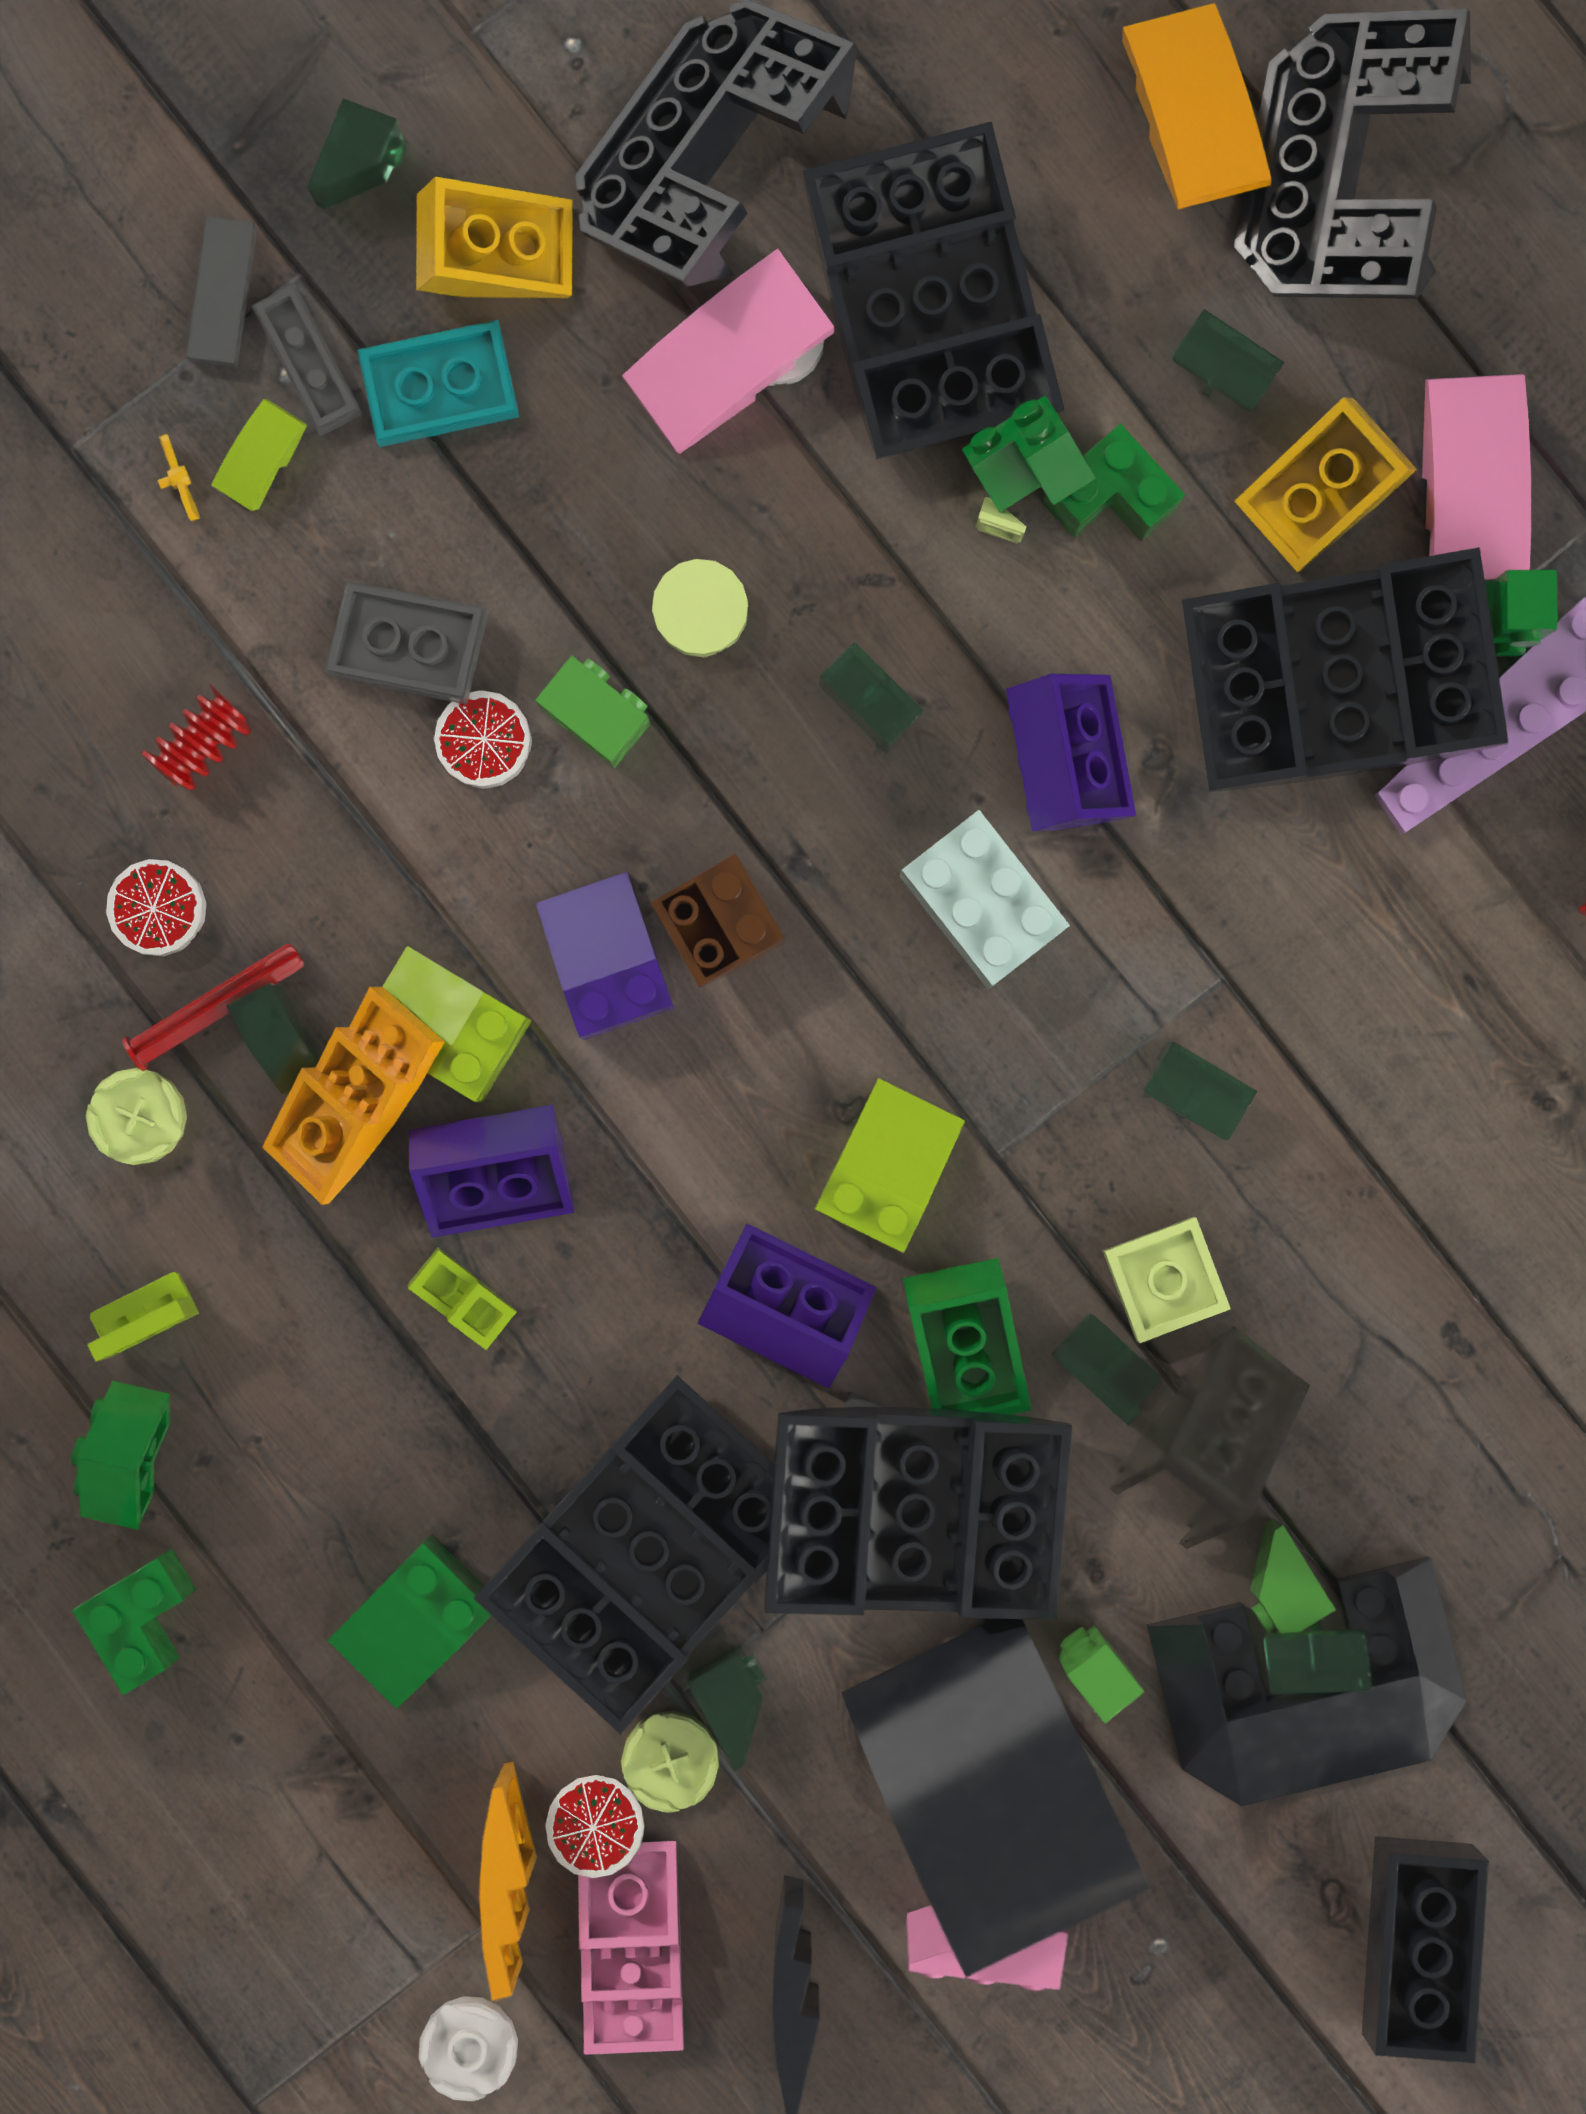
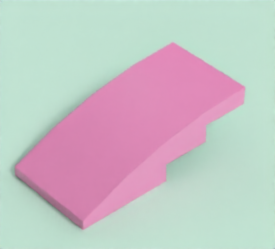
[622,248,834,455]
[1422,374,1531,580]
[578,1841,684,2055]

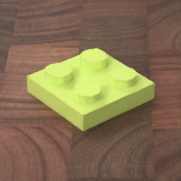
[1103,1217,1231,1343]

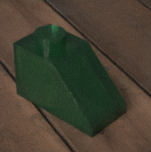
[307,98,406,209]
[227,983,320,1094]
[687,1645,767,1771]

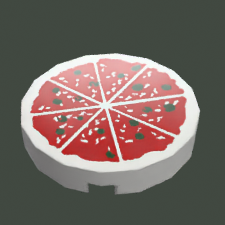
[434,690,532,789]
[106,859,206,956]
[545,1775,645,1878]

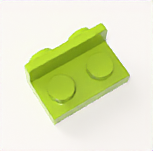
[87,1272,199,1362]

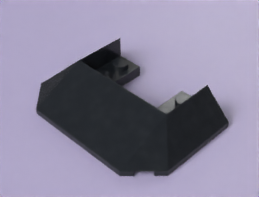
[575,0,858,287]
[1234,8,1471,299]
[1146,1556,1466,1806]

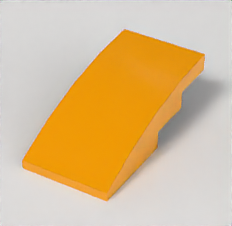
[1122,3,1271,209]
[262,987,445,1205]
[479,1762,537,2001]

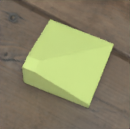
[975,497,1027,544]

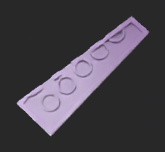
[1374,597,1586,835]

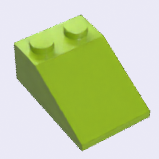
[382,946,532,1103]
[815,1078,965,1253]

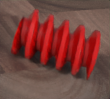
[141,684,251,791]

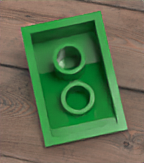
[903,1258,1032,1415]
[327,1534,491,1709]

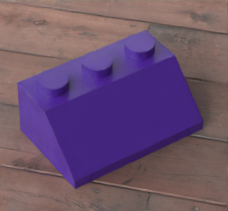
[1006,674,1136,831]
[409,1105,575,1238]
[697,1223,877,1388]

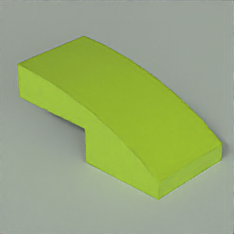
[211,399,308,511]
[408,1247,516,1350]

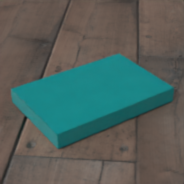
[357,320,520,447]

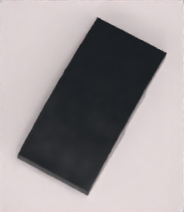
[772,1875,820,2114]

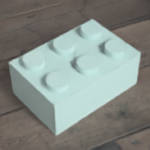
[899,810,1070,989]

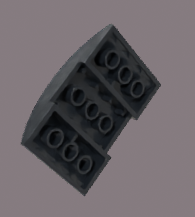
[802,121,1064,460]
[1182,547,1509,792]
[474,1375,774,1735]
[764,1407,1072,1620]
[841,1618,1151,1978]

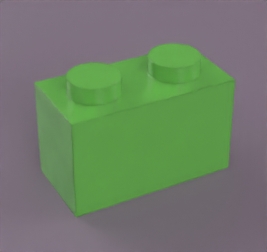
[535,656,650,769]
[1056,1625,1144,1723]

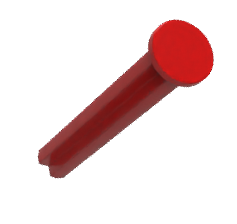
[122,944,304,1072]

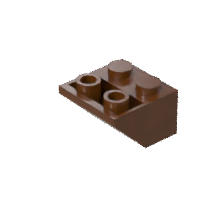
[650,853,785,988]

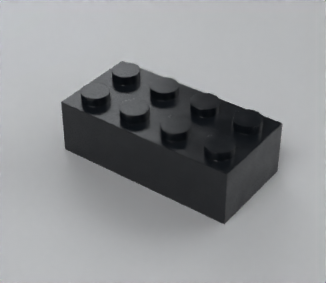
[1361,1836,1489,2063]

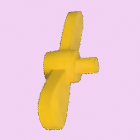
[158,434,200,521]

